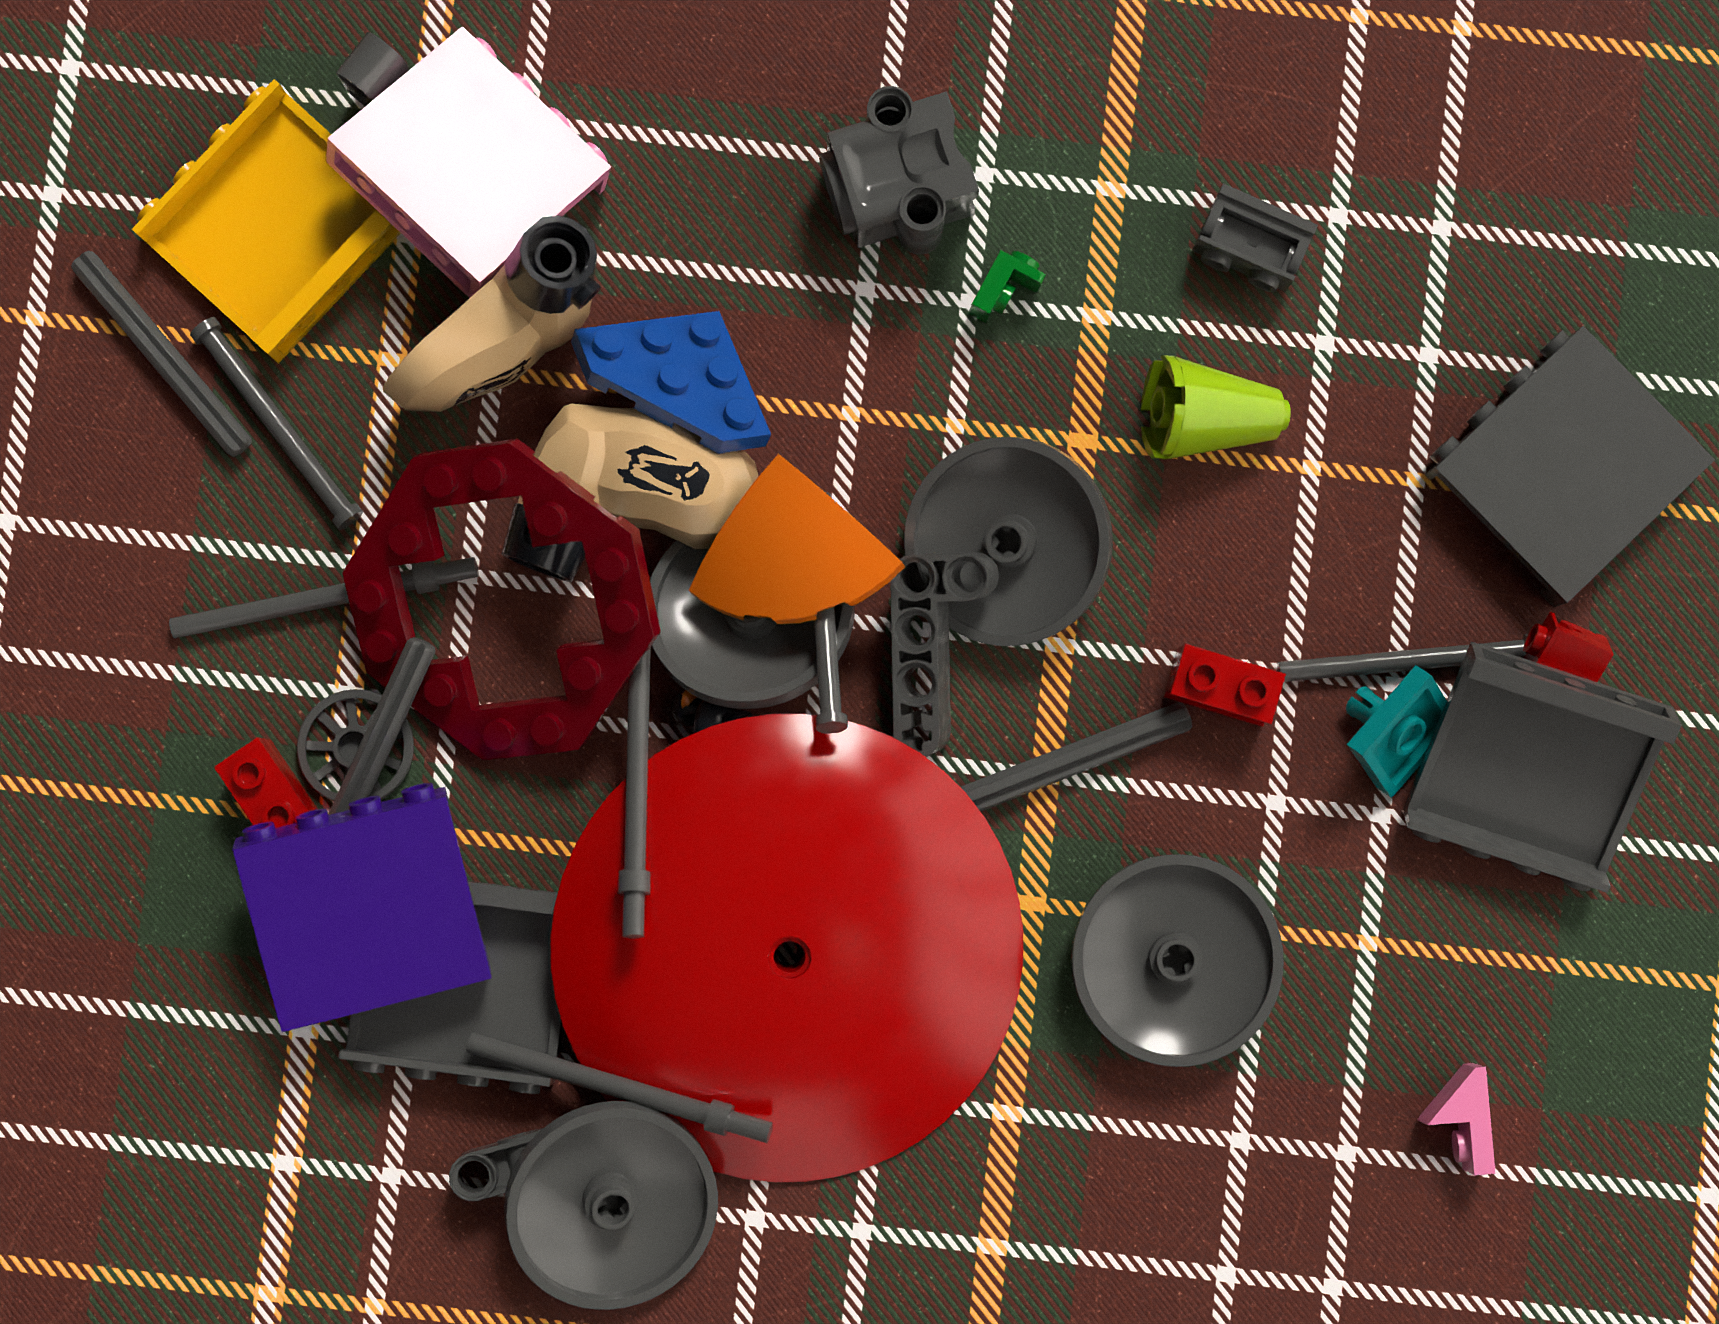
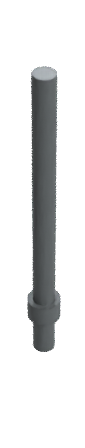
[169,557,479,638]
[1277,634,1528,682]
[618,647,651,938]
[466,1032,773,1143]

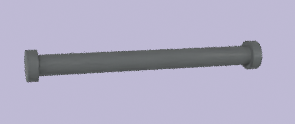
[190,317,363,530]
[814,491,848,734]

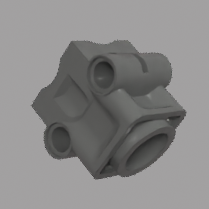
[819,86,979,255]

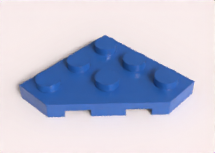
[571,311,771,454]

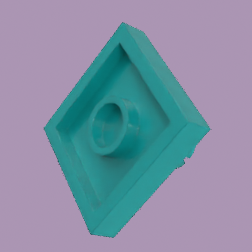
[1346,665,1447,798]

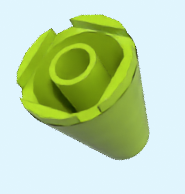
[1141,355,1291,460]

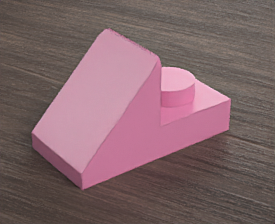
[1417,1063,1496,1175]

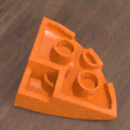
[688,454,905,624]

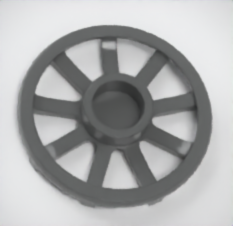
[297,689,414,802]

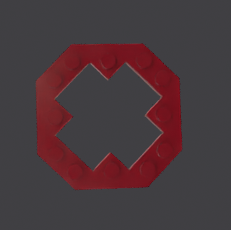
[342,439,661,760]

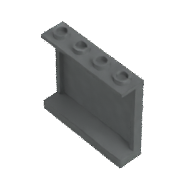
[1425,326,1715,607]
[1404,642,1682,893]
[339,881,563,1094]

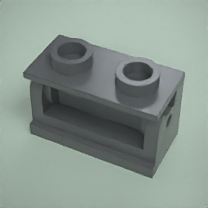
[1192,183,1318,292]

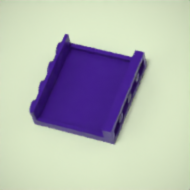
[232,783,492,1032]

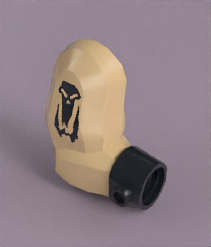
[382,215,601,412]
[501,403,758,582]

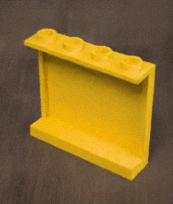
[132,79,401,363]

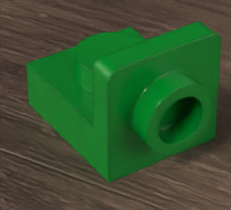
[968,250,1046,323]

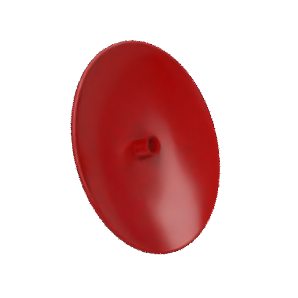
[551,713,1023,1182]

